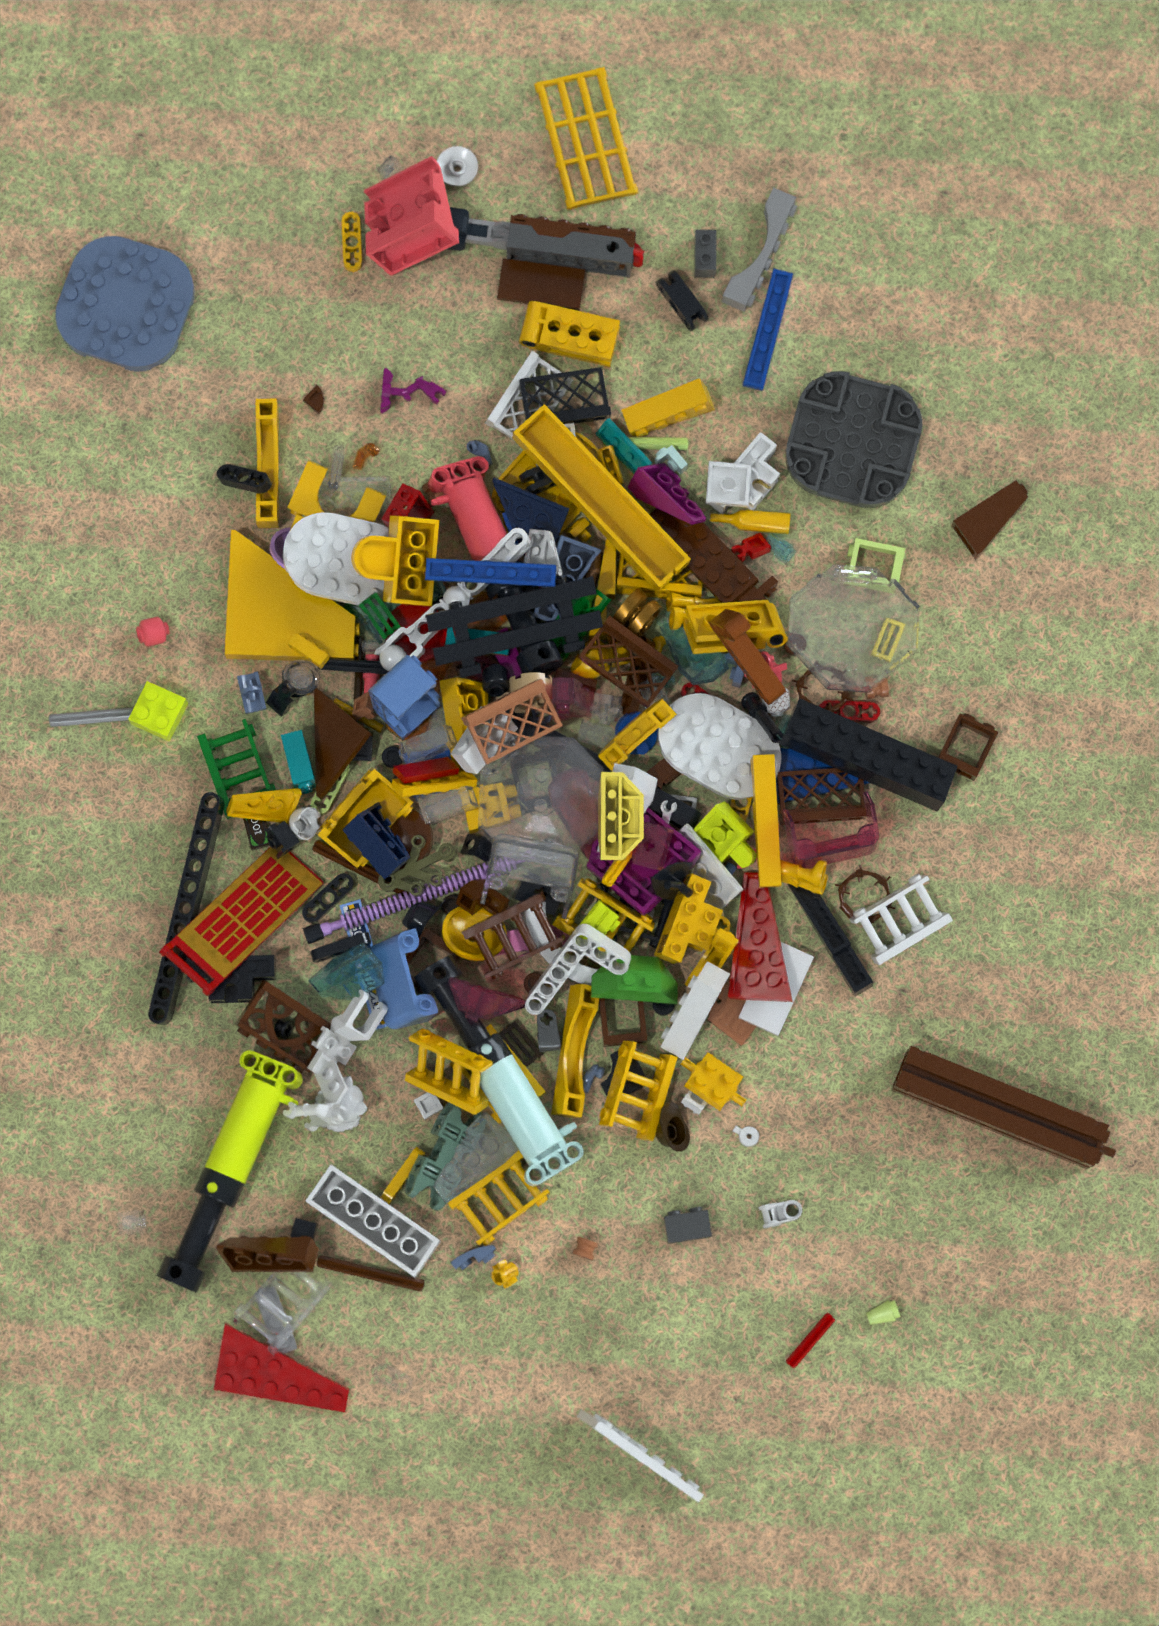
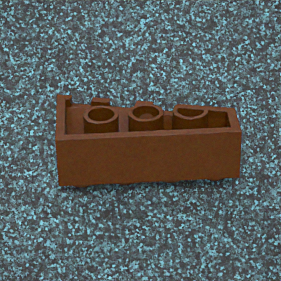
[215,1236,319,1272]

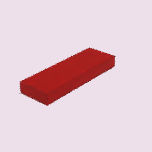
[393,757,459,784]

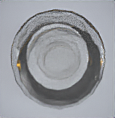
[282,659,320,697]

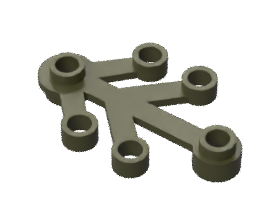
[378,835,457,897]

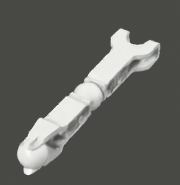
[374,528,531,671]

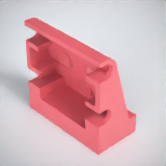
[364,156,459,276]

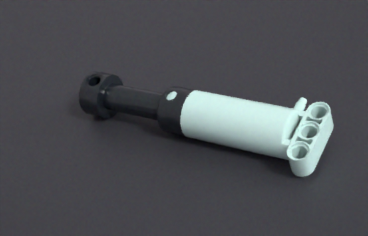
[414,955,583,1186]

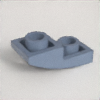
[450,1245,496,1270]

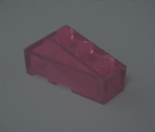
[552,678,594,721]

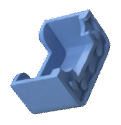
[368,655,441,740]

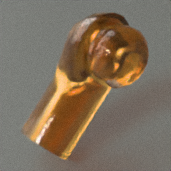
[352,443,380,470]

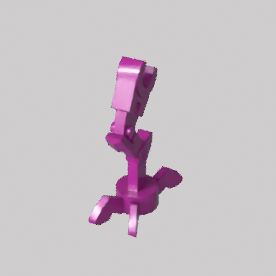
[380,368,446,414]

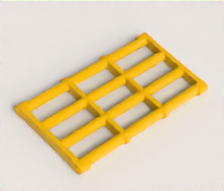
[534,67,639,210]

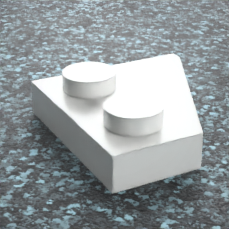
[524,529,562,576]

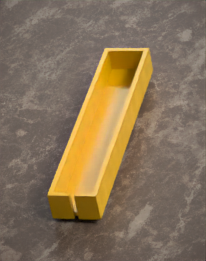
[512,404,691,592]

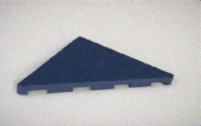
[492,477,569,557]

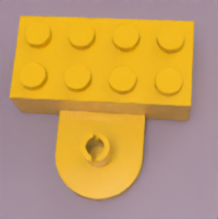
[351,516,439,606]

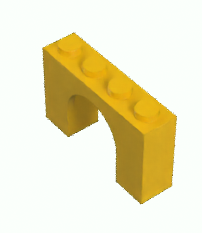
[287,460,387,523]

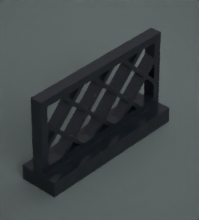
[519,367,612,424]

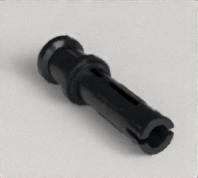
[741,692,784,743]

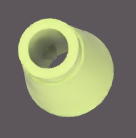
[866,1300,901,1325]

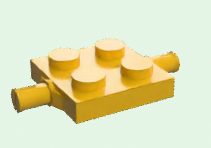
[680,1052,747,1111]

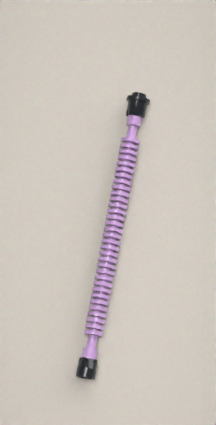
[302,838,556,945]

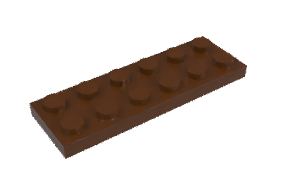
[649,508,759,603]

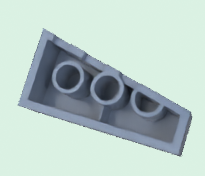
[532,535,601,622]

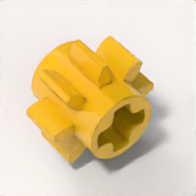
[491,1259,519,1289]

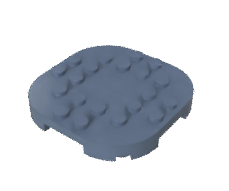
[56,236,195,371]

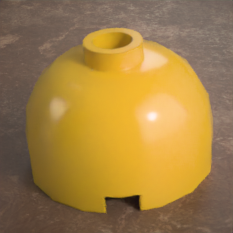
[570,637,610,679]

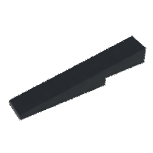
[788,884,874,997]

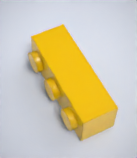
[598,445,624,484]
[288,633,329,669]

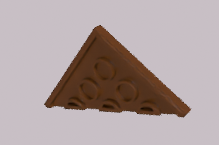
[314,687,372,800]

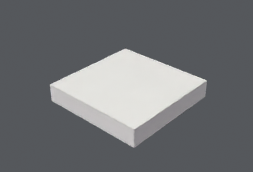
[706,461,751,508]

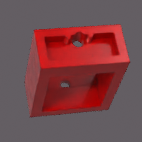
[381,483,434,528]

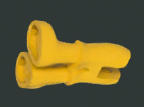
[666,592,720,630]
[780,859,828,895]

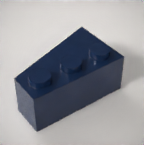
[343,802,411,879]

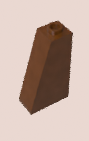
[951,480,1028,560]

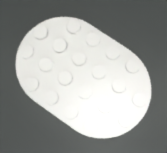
[283,512,389,607]
[657,693,781,800]

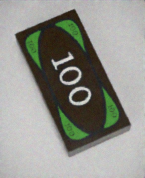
[243,818,270,851]

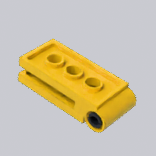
[519,301,620,367]
[682,600,787,654]

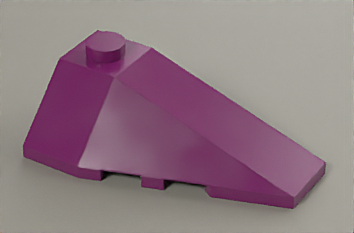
[627,463,707,525]

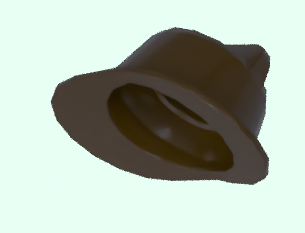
[656,1102,690,1152]

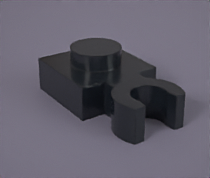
[266,680,296,717]

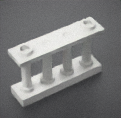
[849,874,953,965]

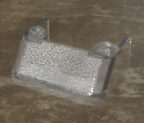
[480,834,579,919]

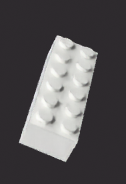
[306,1165,441,1278]

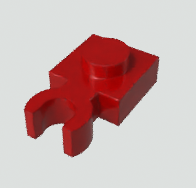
[731,533,771,562]

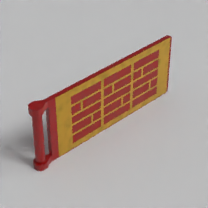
[159,847,324,997]

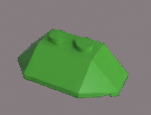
[591,955,678,1004]

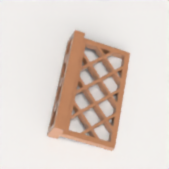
[461,679,563,765]

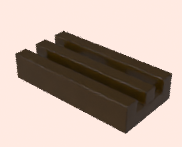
[499,1021,542,1068]

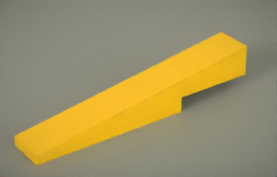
[589,538,616,640]
[750,754,782,888]

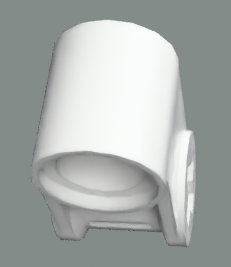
[758,1200,802,1229]

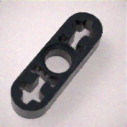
[216,464,272,494]
[302,873,354,924]
[310,932,371,963]

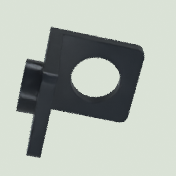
[460,834,503,864]

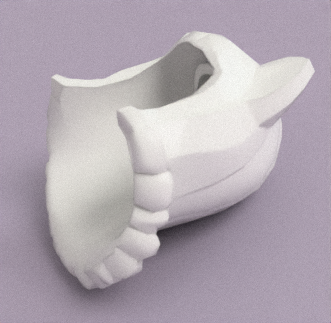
[315,1076,367,1132]

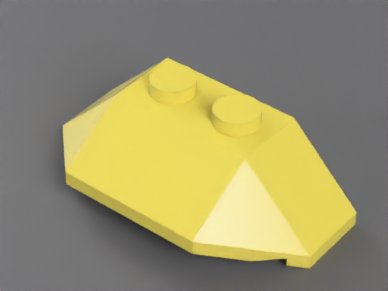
[598,772,644,860]

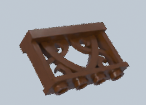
[234,980,331,1074]

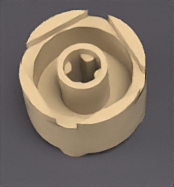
[509,672,554,713]

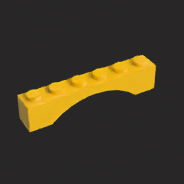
[255,398,279,528]
[551,984,599,1118]

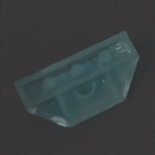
[308,943,385,1000]

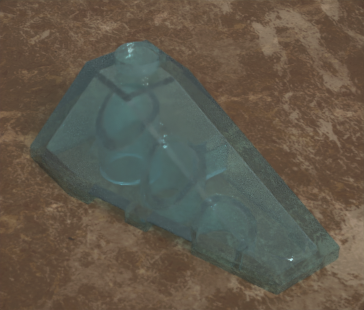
[656,609,729,685]

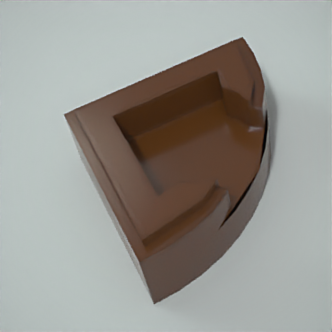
[303,385,324,414]

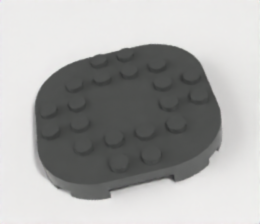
[785,371,923,508]

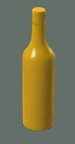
[710,509,790,534]

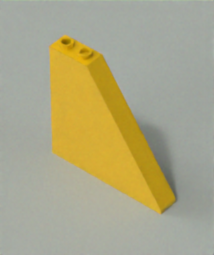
[225,530,360,661]

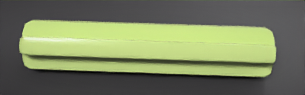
[628,437,688,450]

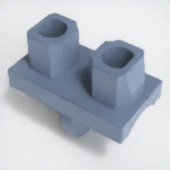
[237,672,267,714]

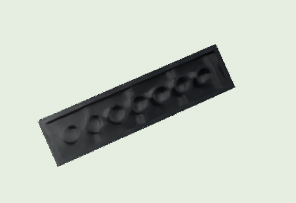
[780,698,958,812]

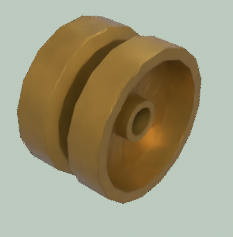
[612,588,662,638]

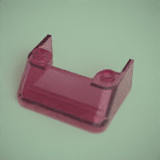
[783,792,879,868]

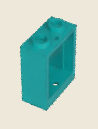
[281,730,316,794]

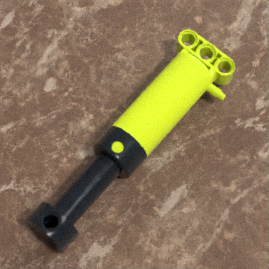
[156,1050,303,1293]

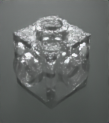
[590,693,623,725]

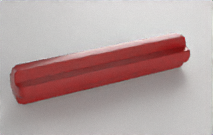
[786,1313,835,1369]

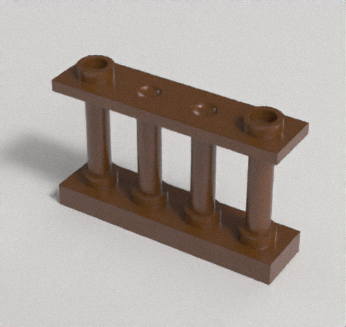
[462,891,566,980]

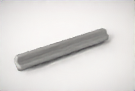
[49,707,133,727]

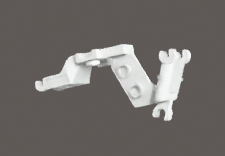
[283,990,388,1132]

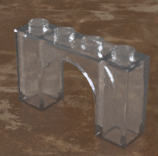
[398,725,479,825]

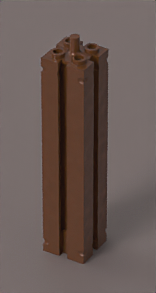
[891,1046,1116,1169]

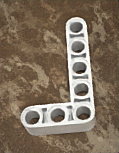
[525,924,631,1015]

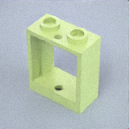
[843,538,906,594]

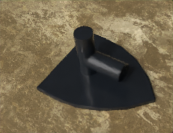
[650,862,693,900]

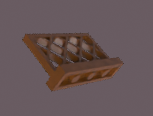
[578,616,679,708]
[777,768,868,825]

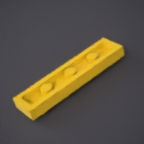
[391,770,478,797]

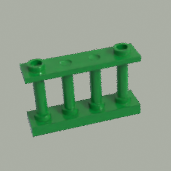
[197,719,276,819]

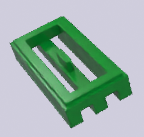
[358,592,401,639]

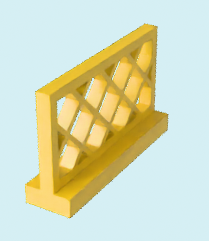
[616,553,702,599]

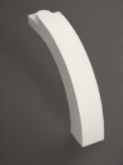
[522,902,598,986]

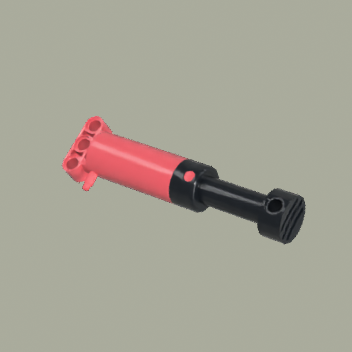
[428,456,563,676]

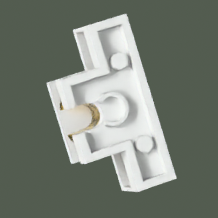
[709,432,780,514]

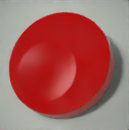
[384,604,447,663]

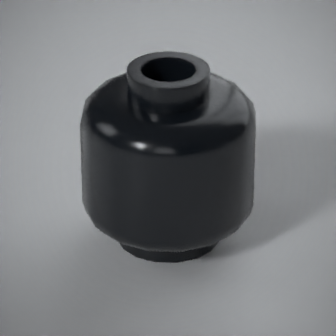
[482,664,510,697]

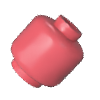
[136,617,170,647]

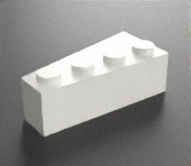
[661,961,730,1060]

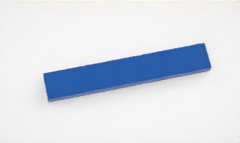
[742,268,793,391]
[425,558,556,587]

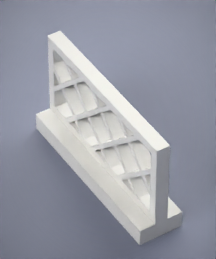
[485,351,573,440]

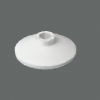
[437,146,478,186]

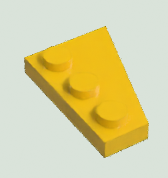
[226,788,302,824]

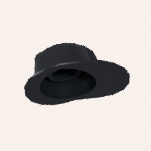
[402,899,446,938]

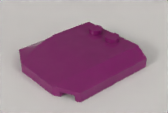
[586,808,701,916]

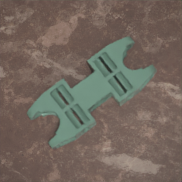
[405,1102,486,1211]

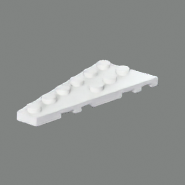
[576,1409,703,1502]

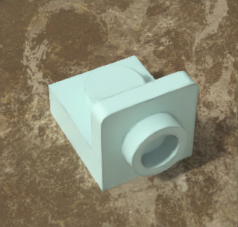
[655,445,688,475]

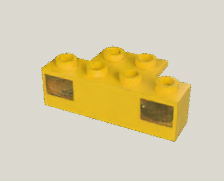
[654,874,723,964]

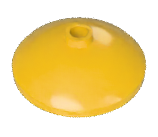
[442,907,507,961]

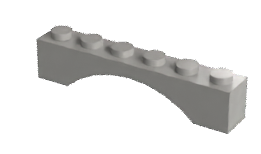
[722,187,798,312]

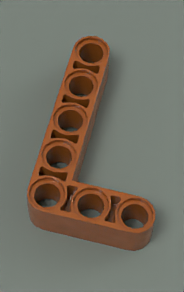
[709,609,786,705]

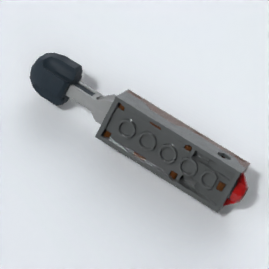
[447,207,644,278]

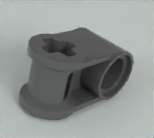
[537,1009,561,1052]

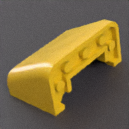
[316,767,413,868]

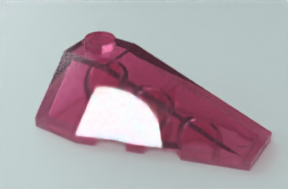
[449,977,526,1021]

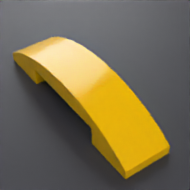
[598,698,677,771]

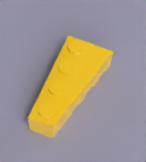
[621,378,715,437]
[439,677,488,770]

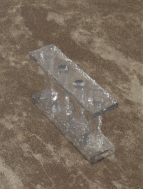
[233,1272,333,1356]

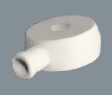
[733,1126,759,1147]

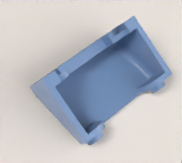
[367,928,439,1029]

